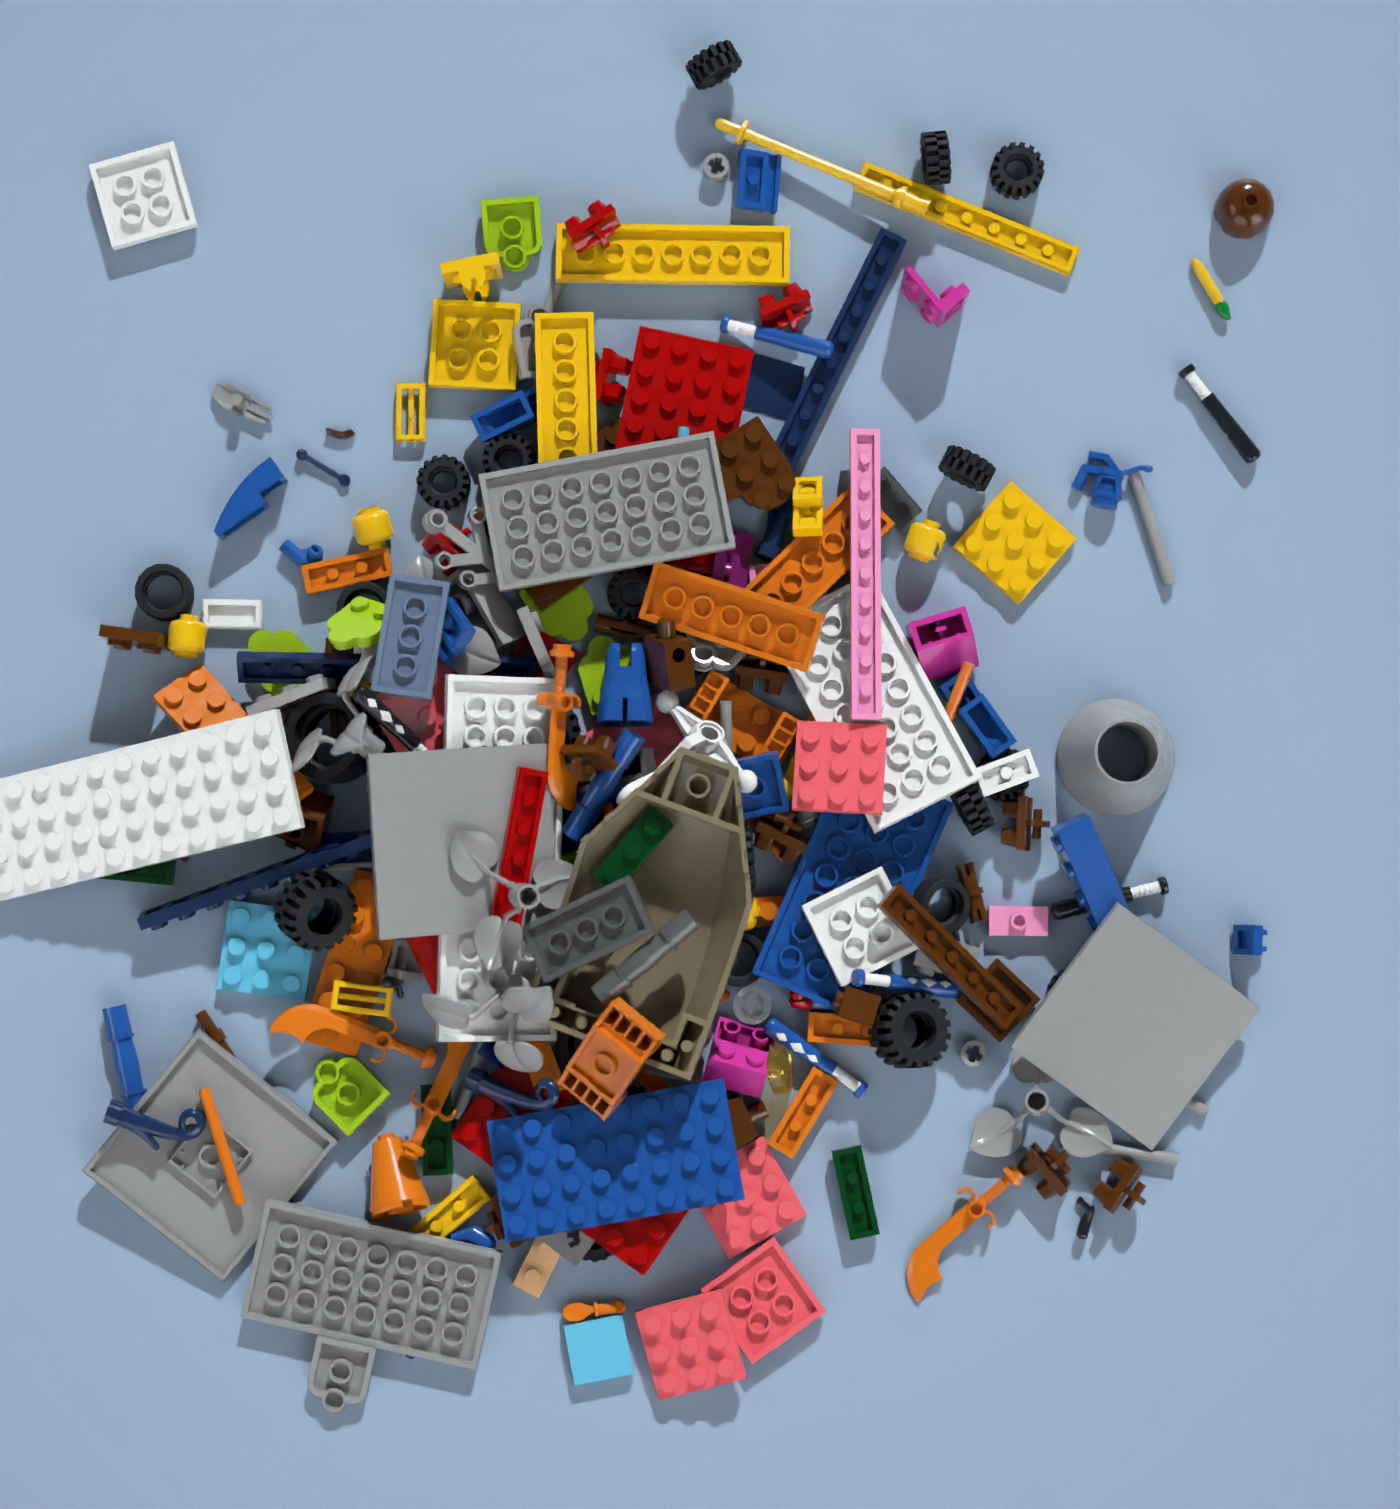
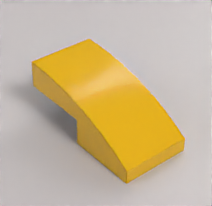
[792,476,824,537]

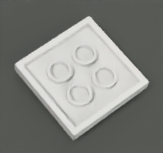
[89,141,199,250]
[801,866,919,987]

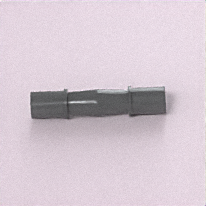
[591,909,700,1006]

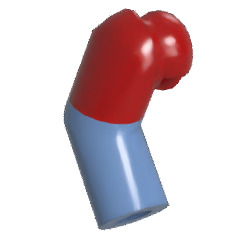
[788,991,829,1012]

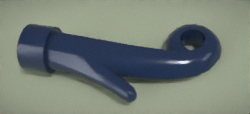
[755,490,824,563]
[464,1067,560,1117]
[103,1099,206,1150]

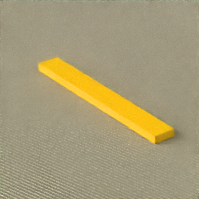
[853,162,1080,277]

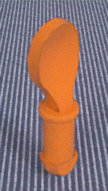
[562,1300,626,1322]

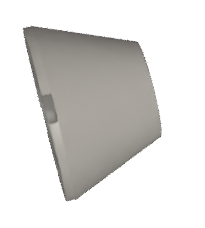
[1057,698,1175,816]

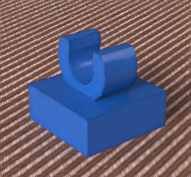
[1232,924,1267,955]

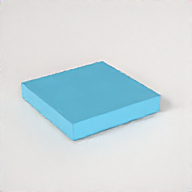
[563,1313,634,1386]

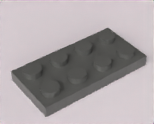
[522,875,656,983]

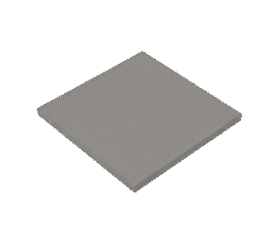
[366,743,557,940]
[1009,902,1260,1151]
[81,1029,339,1283]

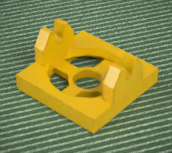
[440,252,504,302]

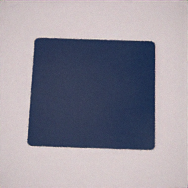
[743,354,805,419]

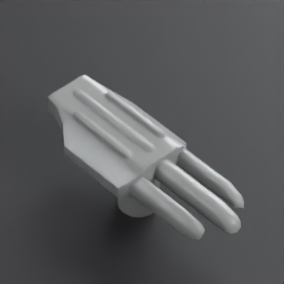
[211,384,274,424]

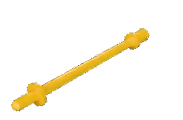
[715,118,932,218]

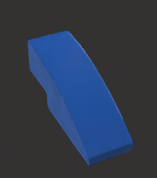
[470,386,537,443]
[214,457,288,540]
[937,674,1017,759]

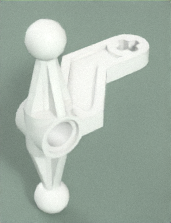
[616,691,757,805]

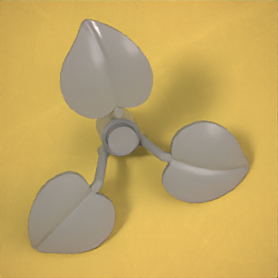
[359,556,501,684]
[292,655,386,776]
[450,830,574,971]
[421,975,554,1072]
[969,1051,1113,1158]

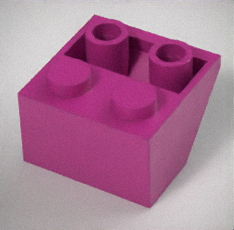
[905,606,979,681]
[702,1016,775,1098]

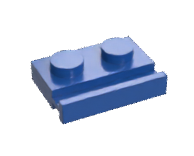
[734,148,782,214]
[439,597,476,666]

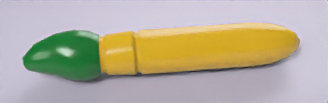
[1191,258,1231,320]

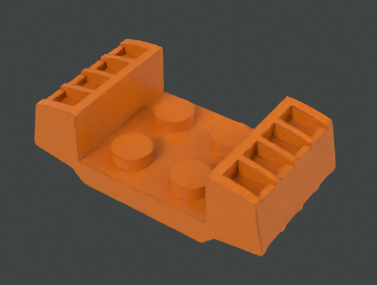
[684,669,799,765]
[557,997,667,1121]

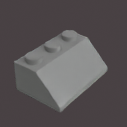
[446,564,526,654]

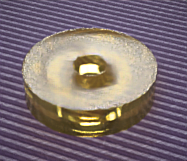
[767,1045,793,1094]

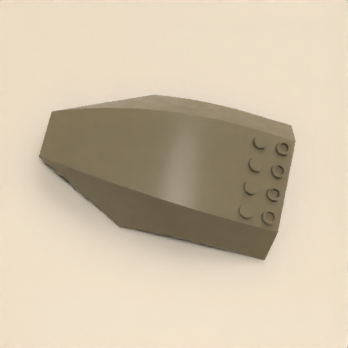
[520,747,753,1081]

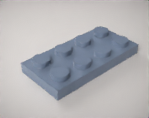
[371,573,451,702]

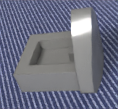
[386,939,422,980]

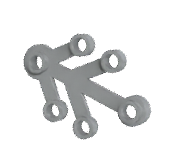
[422,506,499,590]

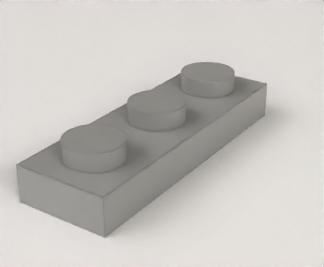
[245,674,338,716]

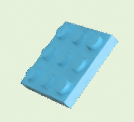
[216,900,319,1001]

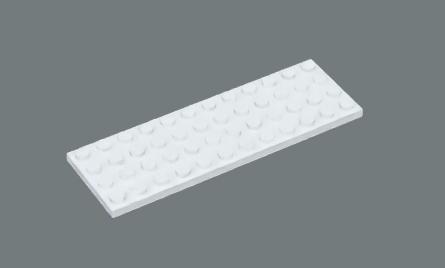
[436,674,566,1042]
[0,709,305,902]

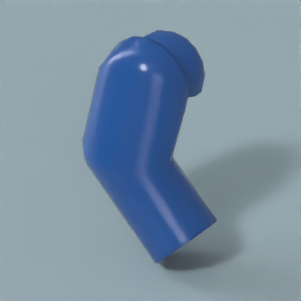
[279,539,323,567]
[451,1226,496,1249]

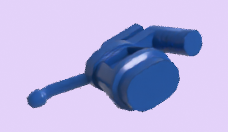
[1071,451,1153,510]

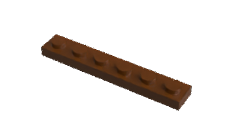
[877,884,1024,1030]

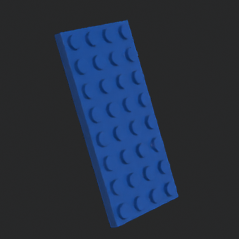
[751,799,955,1010]
[486,1078,745,1242]

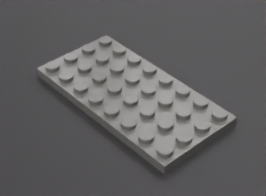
[478,431,736,593]
[240,1198,503,1370]

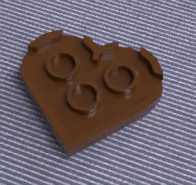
[716,416,796,511]

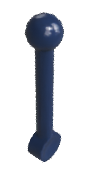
[296,449,351,487]

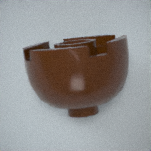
[1214,178,1275,239]

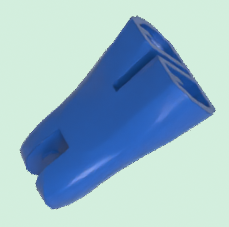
[596,643,654,727]

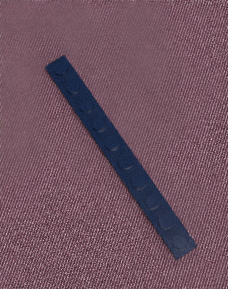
[775,227,907,472]
[236,651,537,685]
[137,829,372,931]

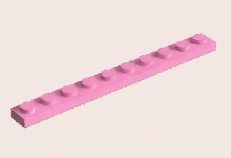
[849,428,882,722]

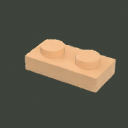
[512,1237,561,1298]

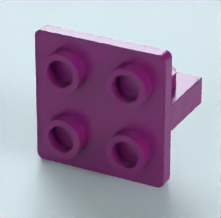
[704,531,753,588]

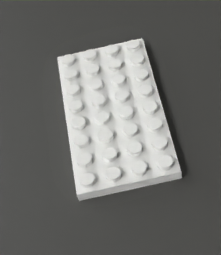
[786,583,981,834]

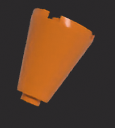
[370,1133,430,1219]

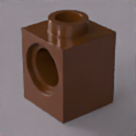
[832,986,881,1026]

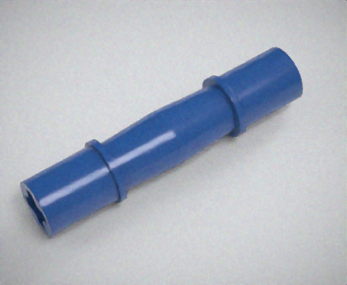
[561,728,645,842]
[102,1004,147,1109]

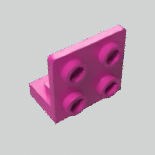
[900,265,970,328]

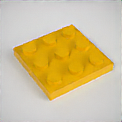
[428,299,522,392]
[952,481,1077,605]

